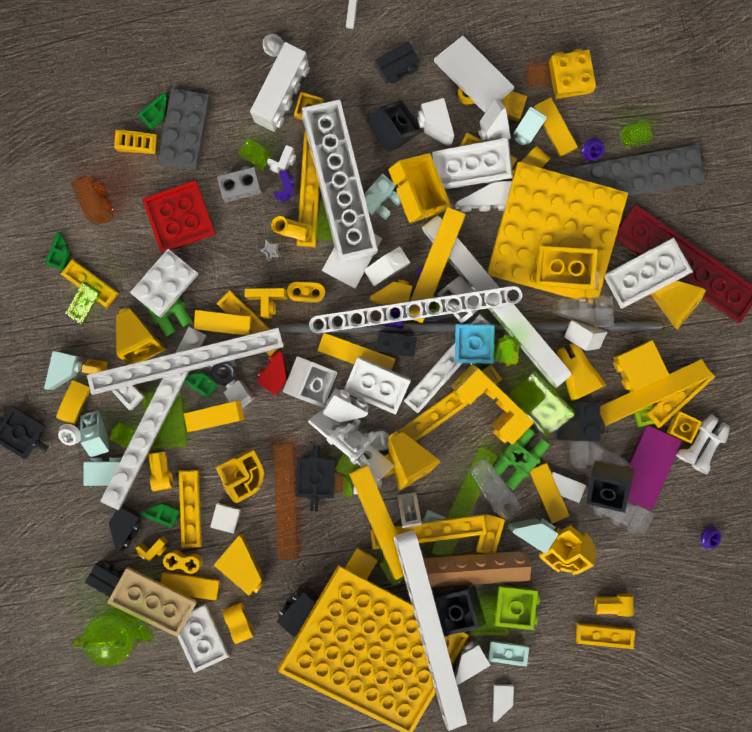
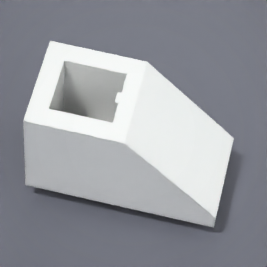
[323,388,369,423]

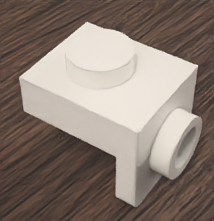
[267,145,296,173]

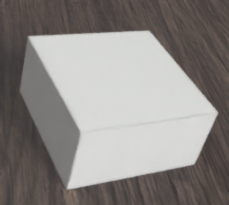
[210,503,241,534]

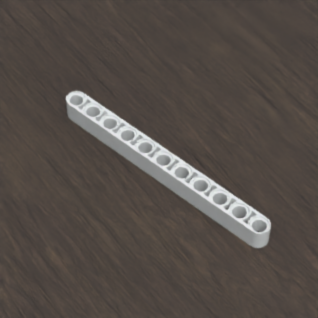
[422,215,571,388]
[309,286,522,333]
[394,529,467,731]

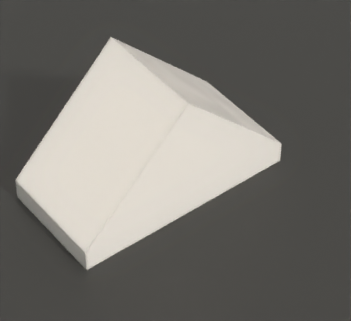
[564,319,607,351]
[397,492,422,528]

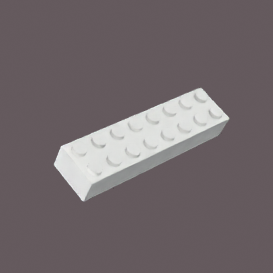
[302,100,378,263]

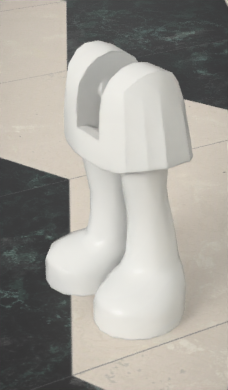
[676,414,730,474]

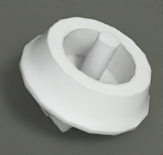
[263,34,284,57]
[58,424,81,445]

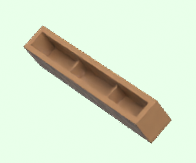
[423,551,531,588]

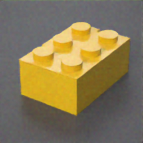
[388,153,451,223]

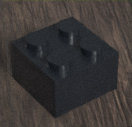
[586,460,635,513]
[277,585,320,637]

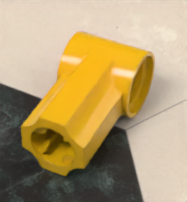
[271,216,312,242]
[148,451,173,491]
[594,593,634,617]

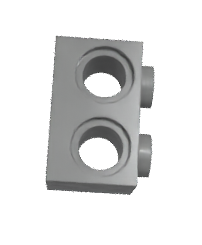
[217,166,262,203]

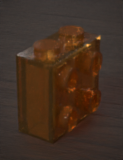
[71,175,115,226]

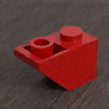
[256,351,288,396]

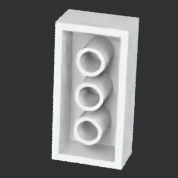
[250,42,310,132]

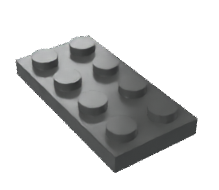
[158,88,210,171]

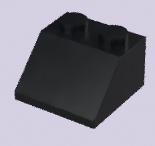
[366,100,423,152]
[557,402,600,441]
[433,585,486,636]

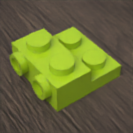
[494,586,540,630]

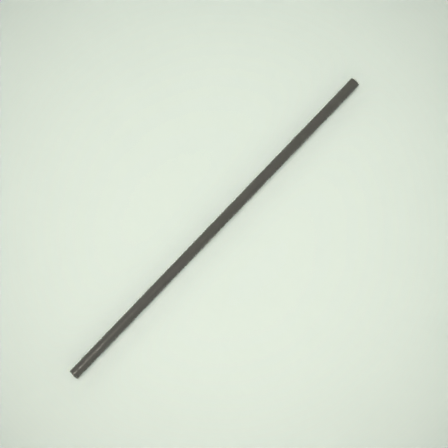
[279,321,662,333]

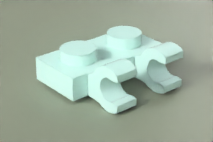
[364,173,401,220]

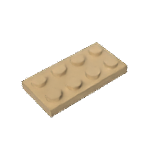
[107,567,197,637]

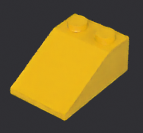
[535,246,602,291]

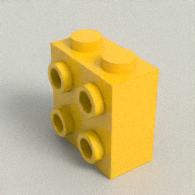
[548,49,596,99]
[613,340,669,392]

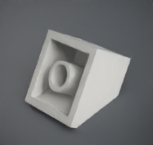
[417,98,454,146]
[283,356,338,408]

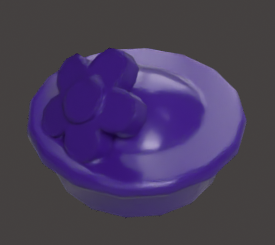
[582,138,604,161]
[701,526,721,549]

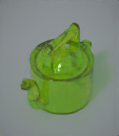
[72,608,154,667]

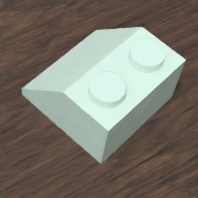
[507,518,558,554]

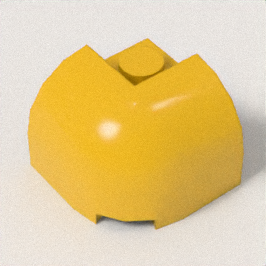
[215,449,264,503]
[539,525,596,575]

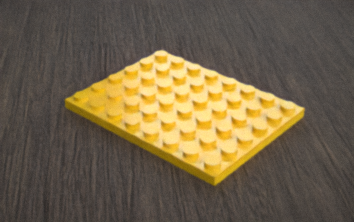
[277,565,469,732]

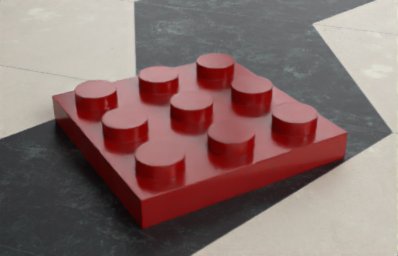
[142,180,216,254]

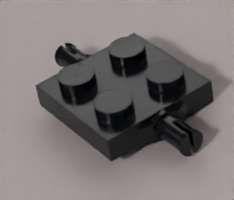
[0,406,49,459]
[295,445,336,511]

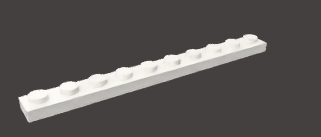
[100,327,207,510]
[87,328,283,395]

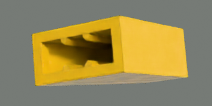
[214,533,264,595]

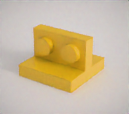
[245,288,288,319]

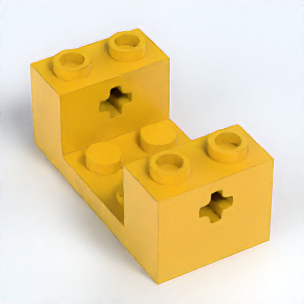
[450,364,534,445]

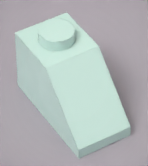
[513,107,547,146]
[44,351,82,390]

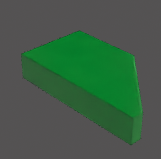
[137,92,167,130]
[45,232,71,271]
[184,372,219,399]
[140,502,180,528]

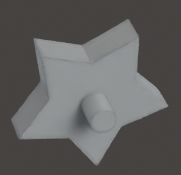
[260,239,281,261]

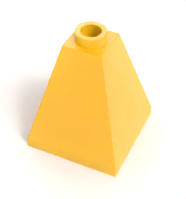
[651,281,706,330]
[116,308,166,365]
[387,432,441,491]

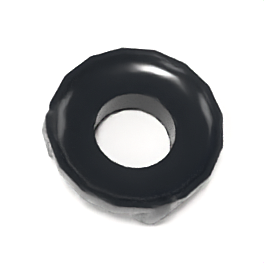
[210,362,236,386]

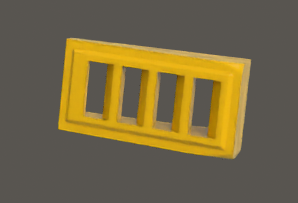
[114,130,157,154]

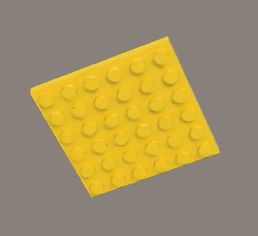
[487,162,628,305]

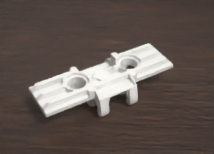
[308,408,395,481]

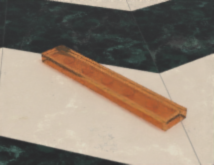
[273,444,298,561]

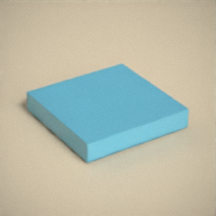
[455,324,495,364]

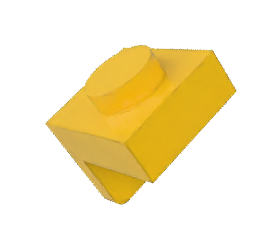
[136,536,169,561]

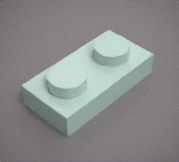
[488,640,529,667]

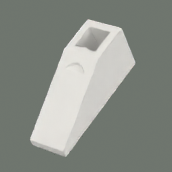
[455,181,512,212]

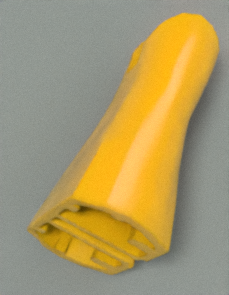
[556,342,606,401]

